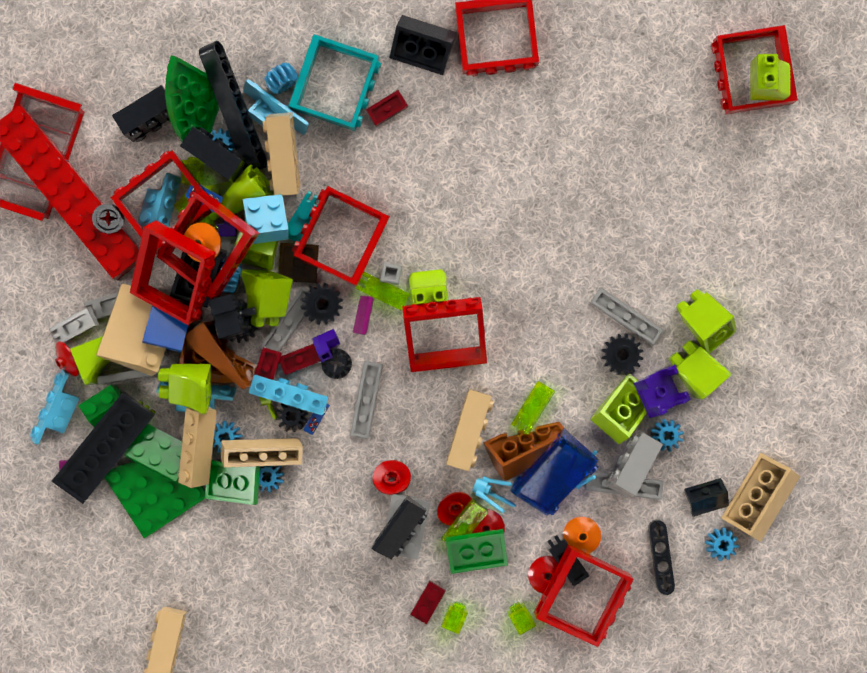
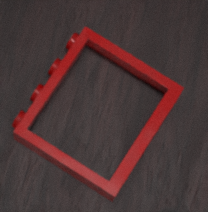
[455,0,539,77]
[711,25,798,115]
[110,150,212,255]
[292,186,390,287]
[156,191,259,299]
[130,220,216,325]
[402,297,487,372]
[534,544,634,647]

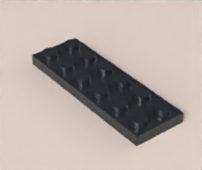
[51,391,155,504]

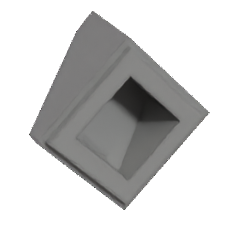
[380,263,402,285]

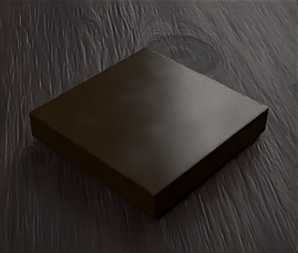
[279,243,319,283]

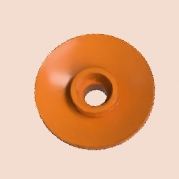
[184,222,221,262]
[563,517,601,554]

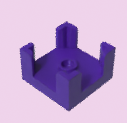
[634,365,691,418]

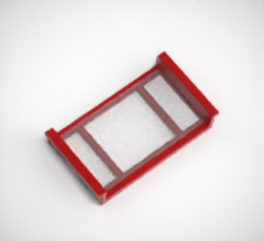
[0,83,85,221]

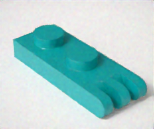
[287,191,320,242]

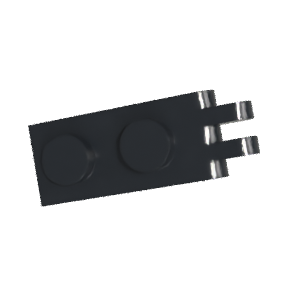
[547,535,589,586]

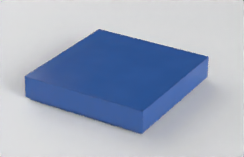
[142,306,188,352]

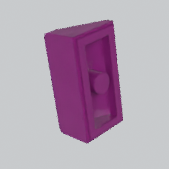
[353,296,374,335]

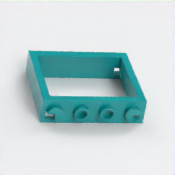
[289,34,382,131]

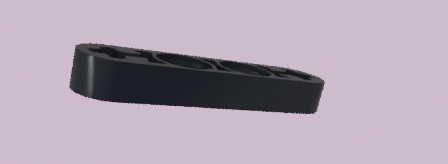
[648,519,675,595]

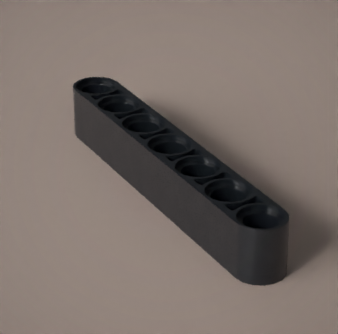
[199,41,267,170]

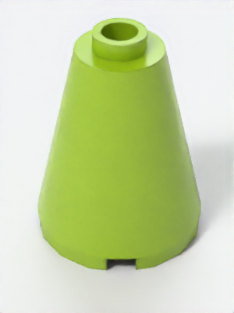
[221,165,274,214]

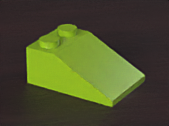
[590,373,647,444]

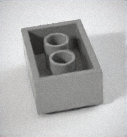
[607,433,663,498]
[386,493,431,560]

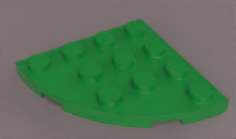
[165,55,219,142]
[105,462,205,538]

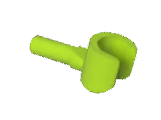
[259,396,277,420]

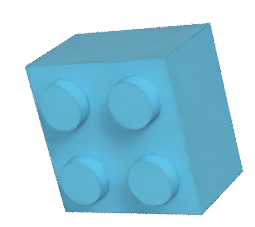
[243,194,288,244]

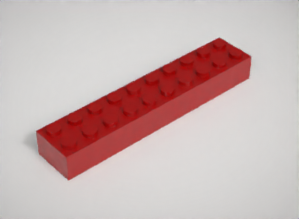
[0,105,140,281]

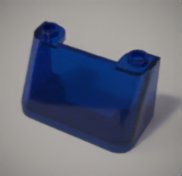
[510,428,599,516]

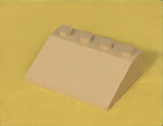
[96,284,182,376]

